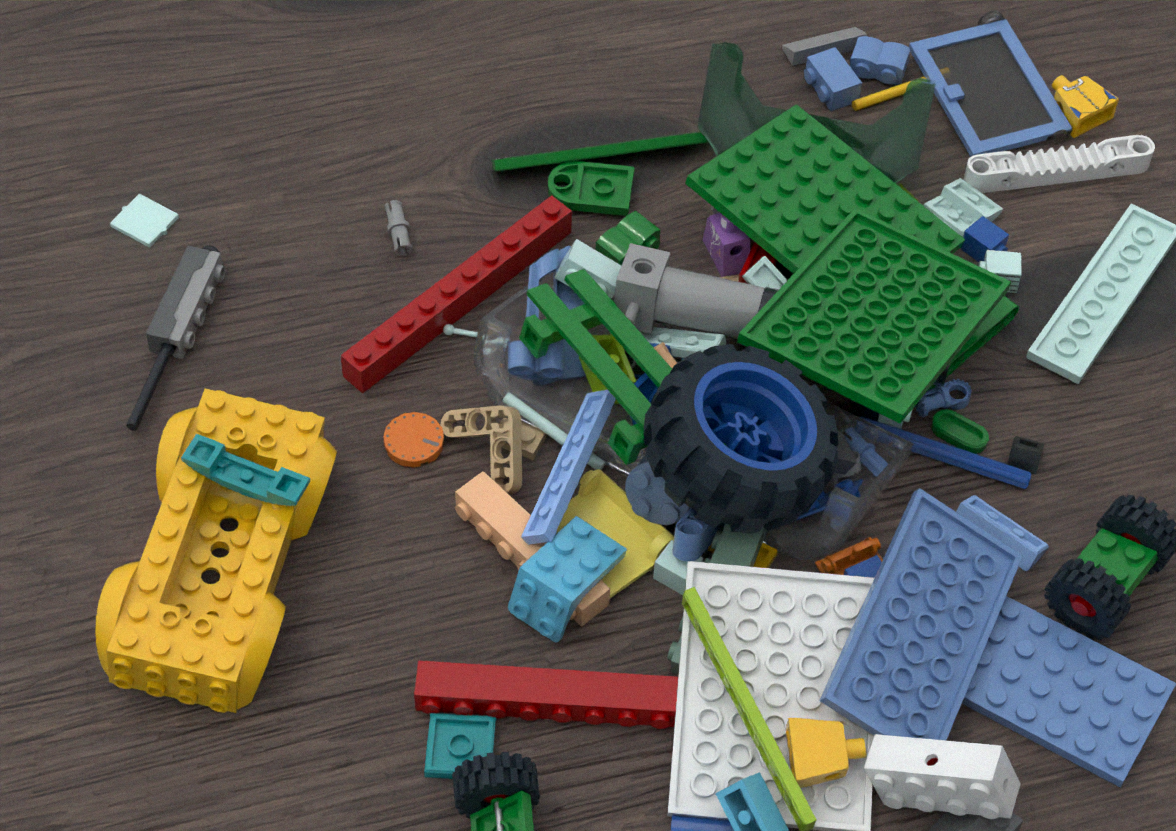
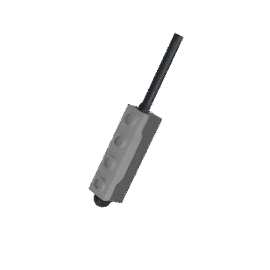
[126,245,226,431]

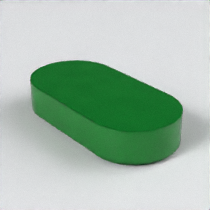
[931,409,989,454]

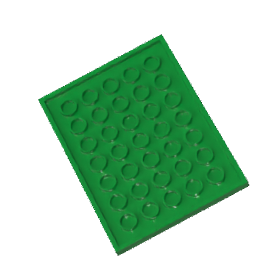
[685,104,965,274]
[737,208,1011,424]

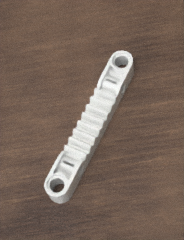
[963,135,1155,193]

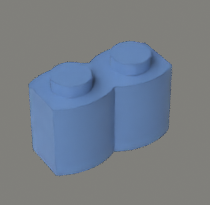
[850,36,910,85]

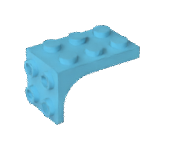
[508,516,627,642]

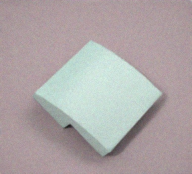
[923,178,1003,237]

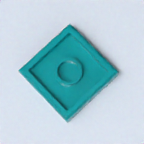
[424,713,496,779]

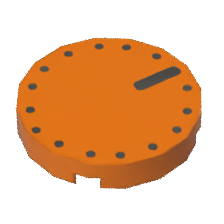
[383,412,444,468]

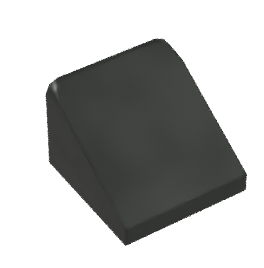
[1007,436,1044,474]

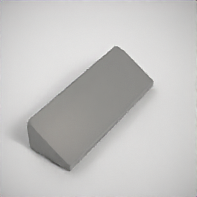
[782,27,867,66]

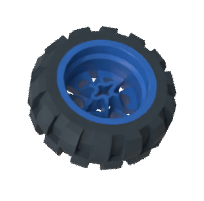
[643,344,838,534]

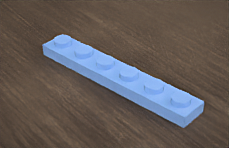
[521,390,616,545]

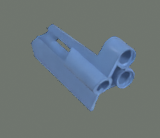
[508,245,586,386]

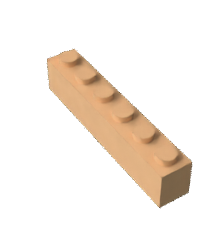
[455,471,610,627]

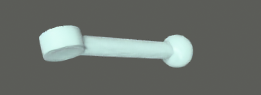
[443,324,503,345]

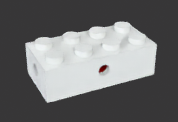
[864,734,1021,819]

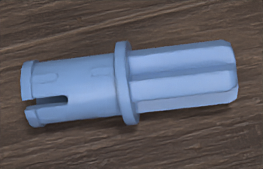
[844,427,891,479]

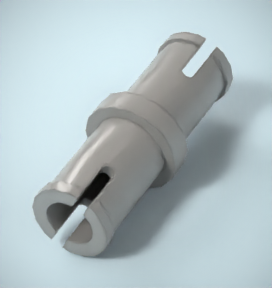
[384,200,413,257]

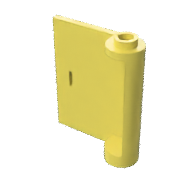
[556,469,674,598]

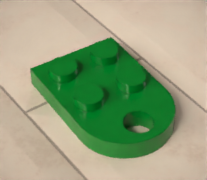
[548,161,634,216]

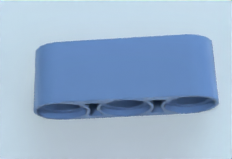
[672,508,725,561]

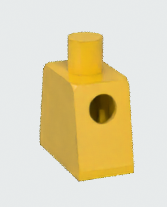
[785,718,866,788]

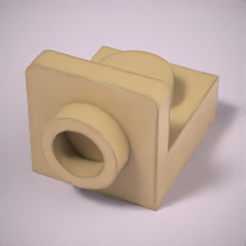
[500,417,546,460]

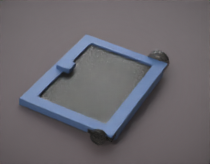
[909,10,1072,157]

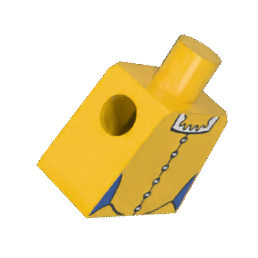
[1052,75,1119,138]

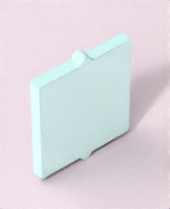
[110,194,179,248]

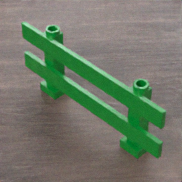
[519,269,672,465]

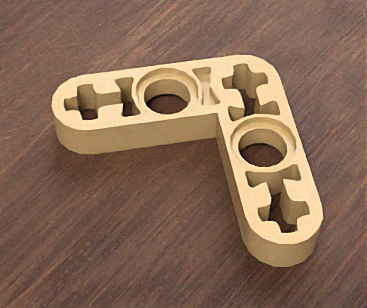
[440,405,522,495]

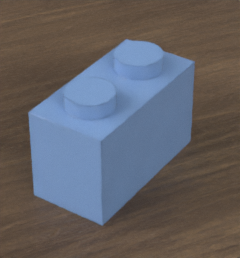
[804,47,862,111]

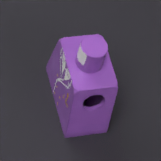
[703,213,750,277]

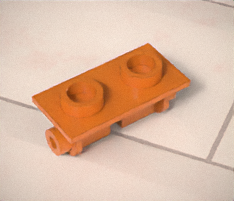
[815,537,883,575]

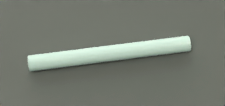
[502,392,606,470]

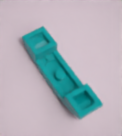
[181,433,310,506]

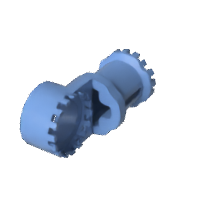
[914,379,972,417]

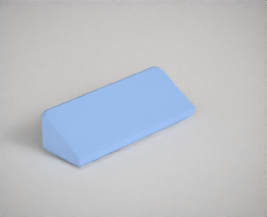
[956,495,1049,571]

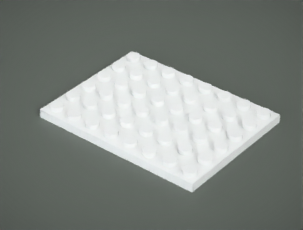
[667,561,874,831]

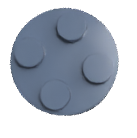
[625,454,690,525]

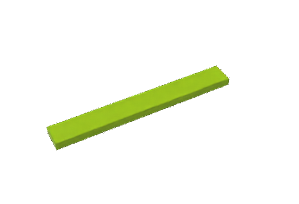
[682,587,817,831]

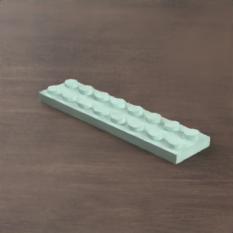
[1026,204,1176,384]

